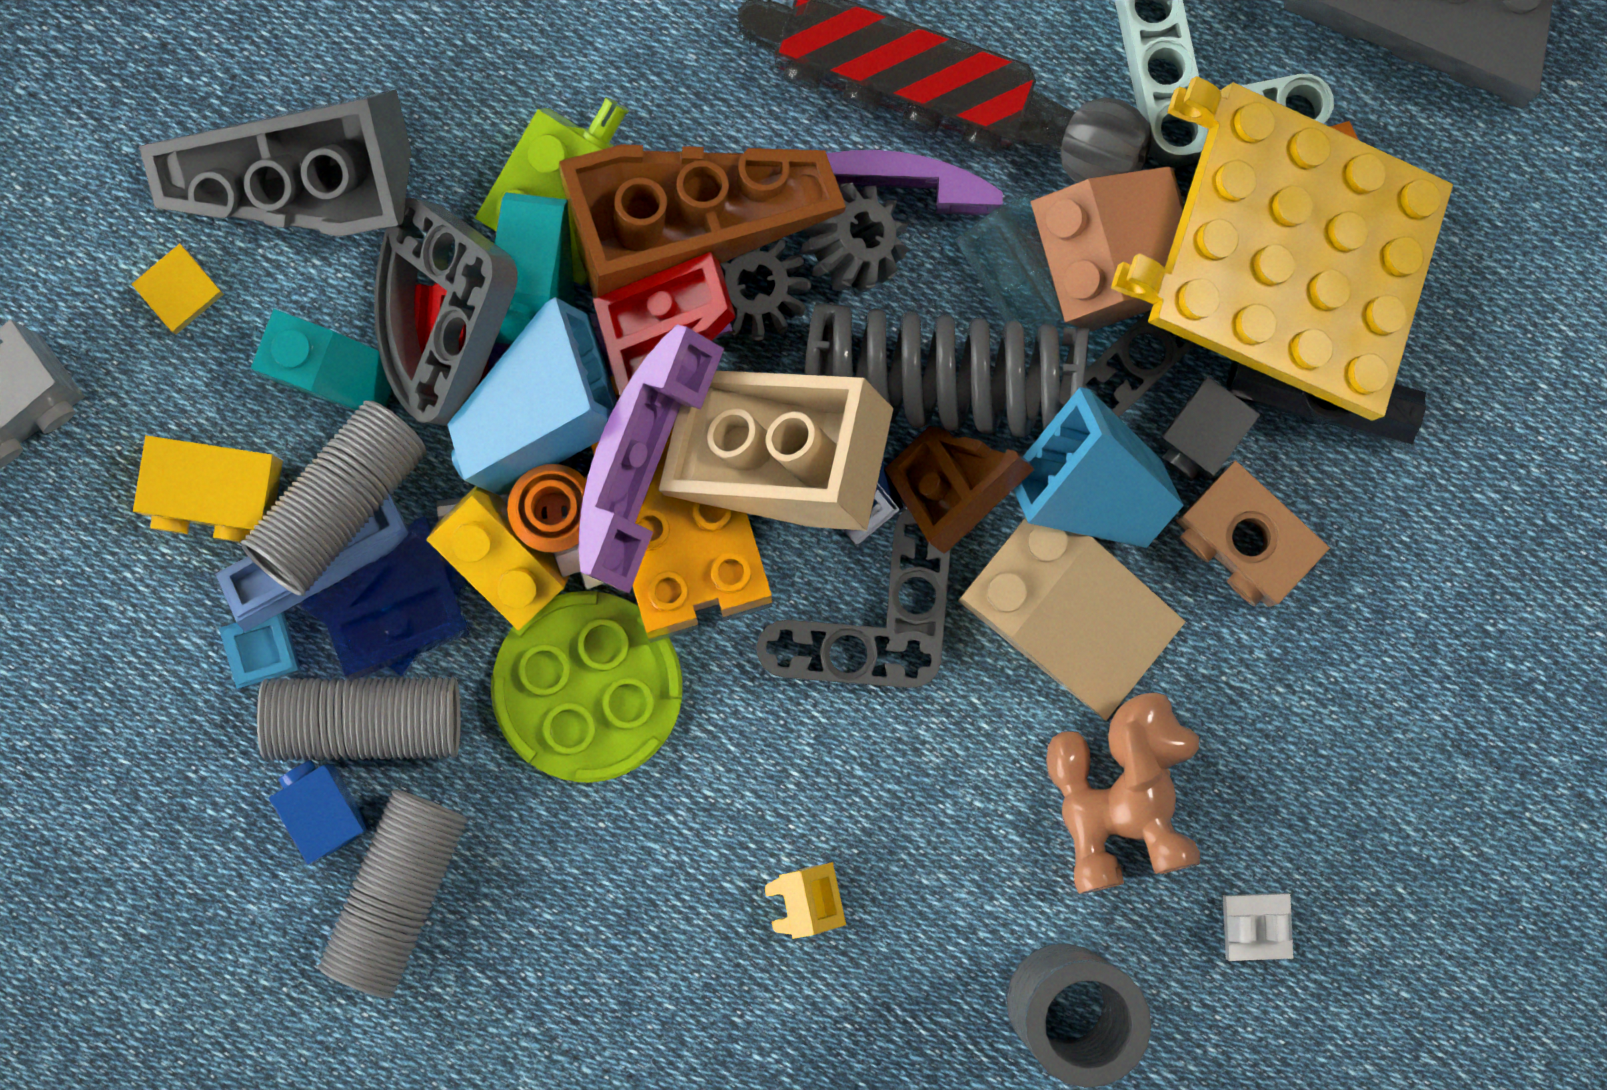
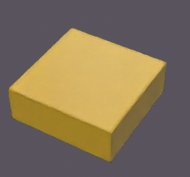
[131,243,224,335]

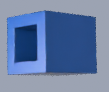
[268,760,372,865]

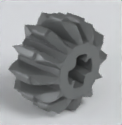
[799,183,910,293]
[720,238,811,342]

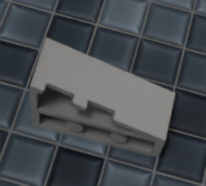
[0,319,85,468]

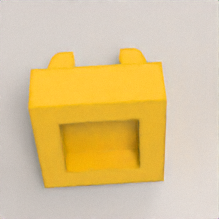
[765,862,846,939]

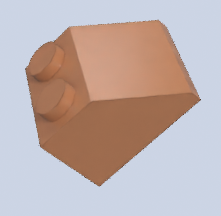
[1030,167,1184,332]

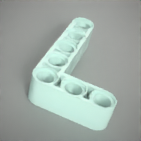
[1115,0,1334,167]

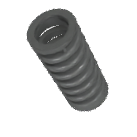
[805,303,1089,437]
[1006,943,1151,1088]

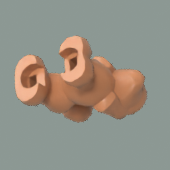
[1046,692,1200,894]

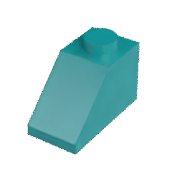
[495,192,575,344]
[250,308,393,412]

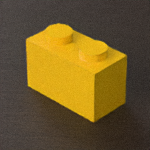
[133,435,283,543]
[426,486,570,631]

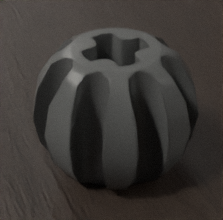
[1061,97,1152,183]

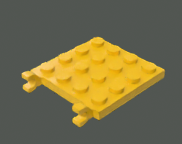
[1111,76,1453,421]

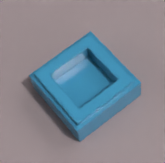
[219,611,301,689]

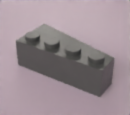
[1283,0,1553,109]

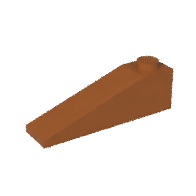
[559,144,846,298]

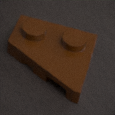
[885,426,1035,554]

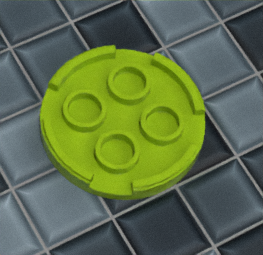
[491,591,683,783]

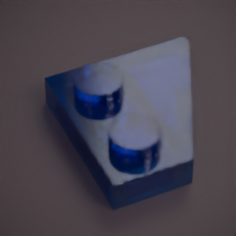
[324,516,471,681]

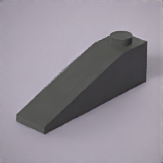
[139,89,411,236]

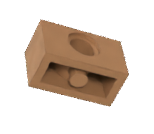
[1176,460,1330,607]

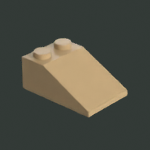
[659,371,894,531]
[958,517,1186,721]

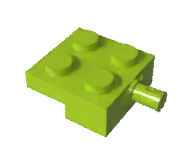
[475,97,629,285]

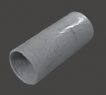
[241,401,427,596]
[257,676,461,761]
[317,789,468,999]

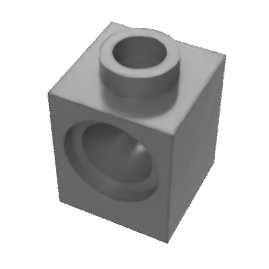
[1155,376,1260,481]

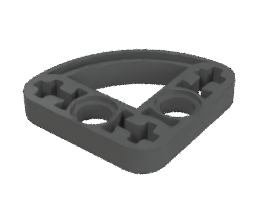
[374,197,517,427]

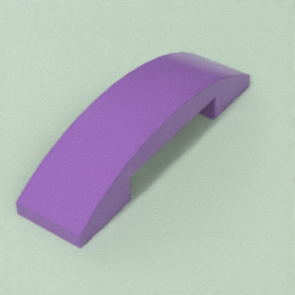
[826,150,1003,216]
[579,324,724,593]

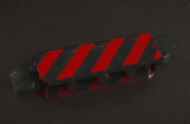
[736,0,1075,155]

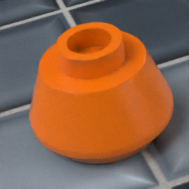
[507,464,587,553]

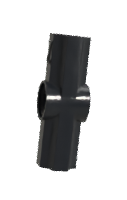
[1226,360,1426,446]

